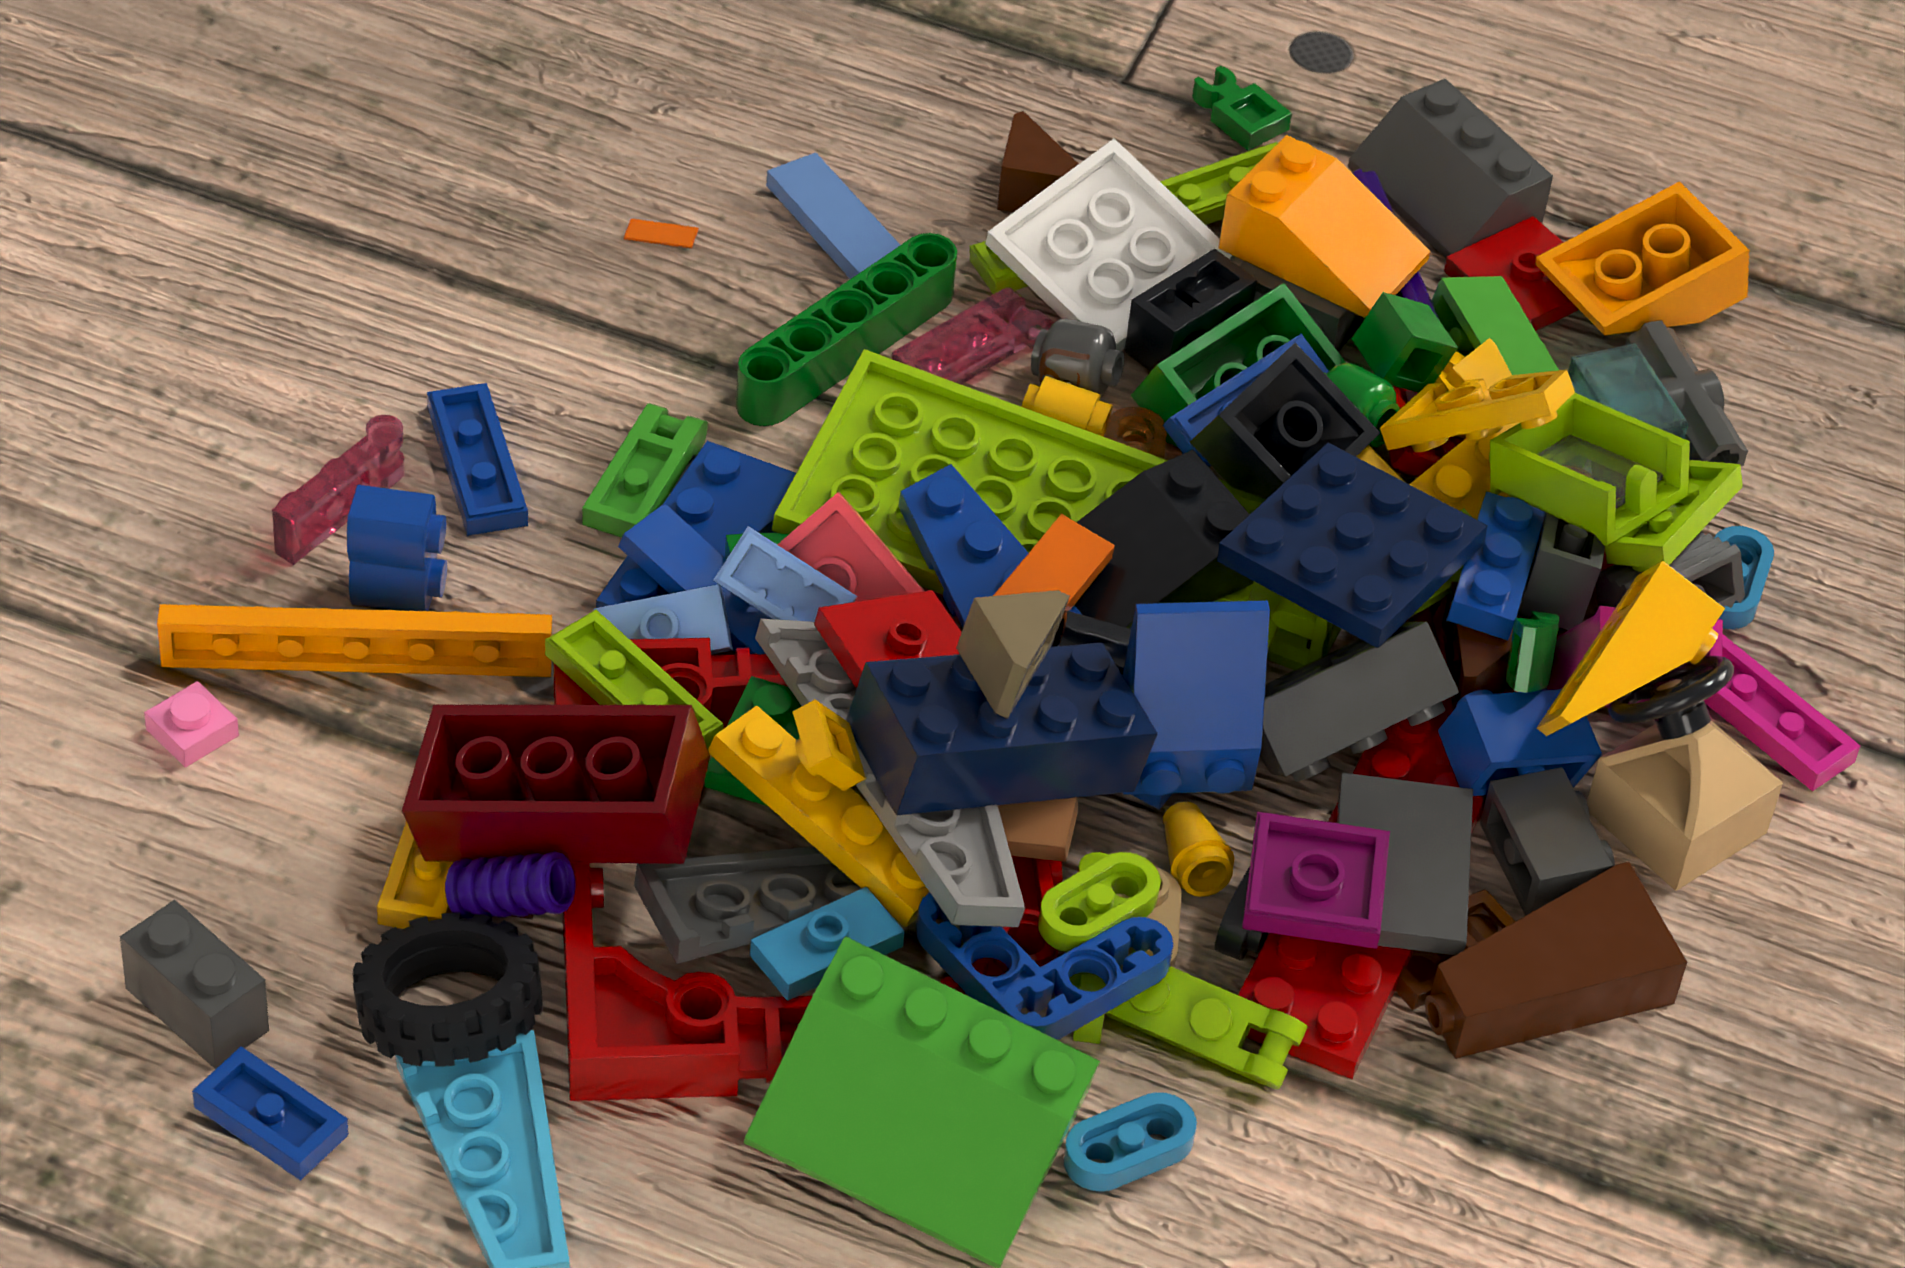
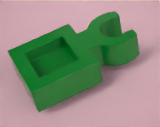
[1192,66,1292,151]

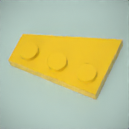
[1380,370,1575,453]

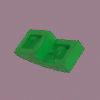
[1506,611,1559,693]

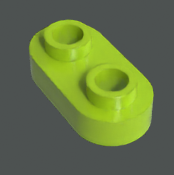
[1038,852,1161,952]

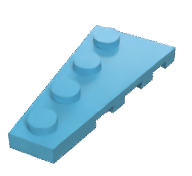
[395,1030,570,1268]

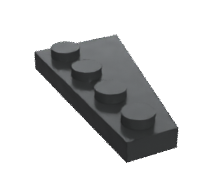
[634,846,861,964]

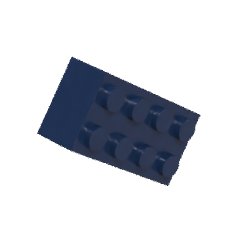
[846,643,1158,815]

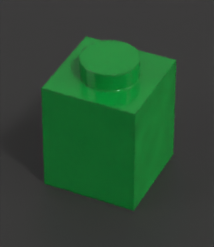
[1352,292,1458,393]

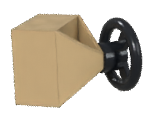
[1587,656,1783,891]

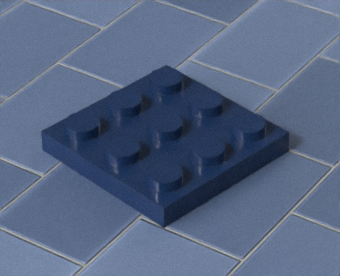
[1217,443,1488,648]

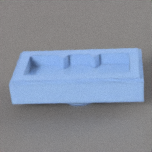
[713,526,858,622]
[594,584,733,655]

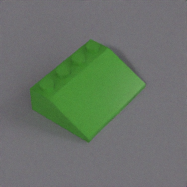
[743,936,1100,1268]

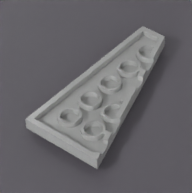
[755,619,1025,927]

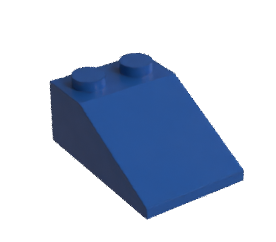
[1123,601,1270,796]

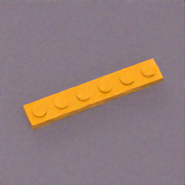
[157,604,552,677]

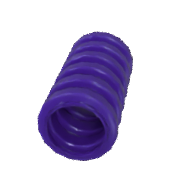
[445,852,575,918]

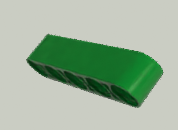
[736,233,958,426]

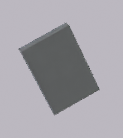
[1337,773,1473,955]

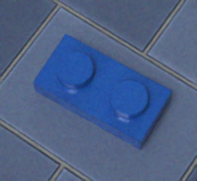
[192,1046,349,1181]

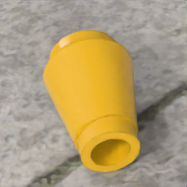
[1163,802,1235,897]

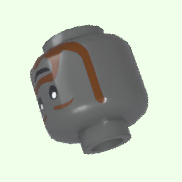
[1031,318,1124,397]

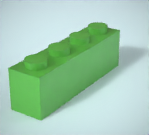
[1431,276,1588,474]

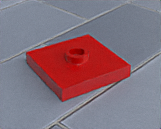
[1444,216,1579,331]
[814,590,962,689]

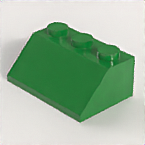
[1130,283,1346,447]

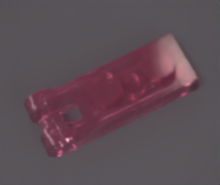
[891,287,1054,385]
[272,415,405,565]

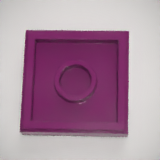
[1242,811,1390,949]

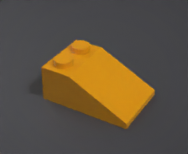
[1219,135,1430,318]
[1536,181,1749,336]

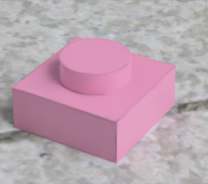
[144,681,239,768]

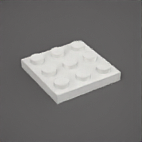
[985,138,1235,351]

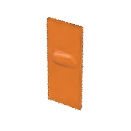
[624,218,699,249]

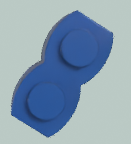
[347,485,447,611]

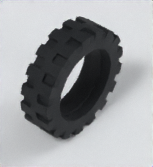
[353,913,543,1067]

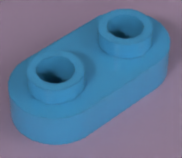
[1714,526,1774,629]
[1063,1092,1197,1191]

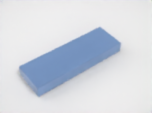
[766,152,900,279]

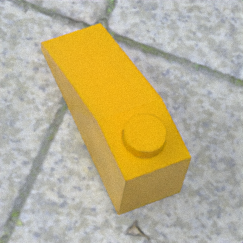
[1536,561,1725,736]

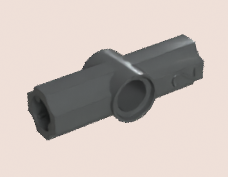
[1623,320,1748,466]

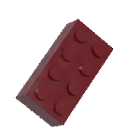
[402,704,710,864]

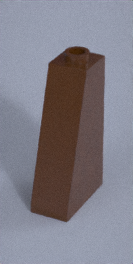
[1425,861,1687,1059]

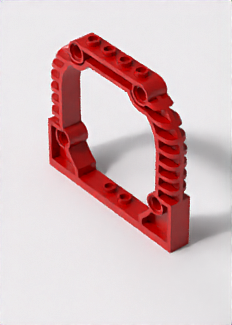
[553,638,1063,1101]

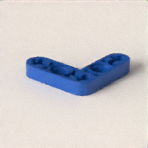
[916,892,1174,1040]

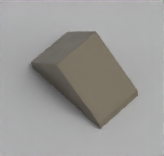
[956,590,1070,719]

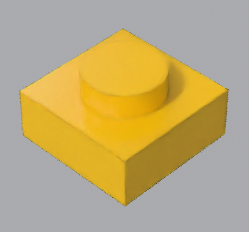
[793,699,866,791]

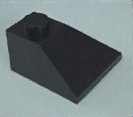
[1190,343,1380,499]

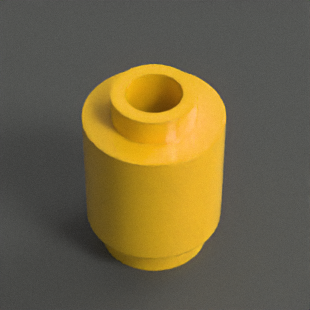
[1021,376,1113,437]

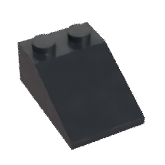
[1074,450,1254,628]

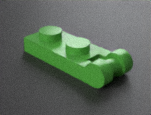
[582,403,708,538]

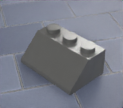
[1348,78,1553,259]
[1260,622,1459,782]

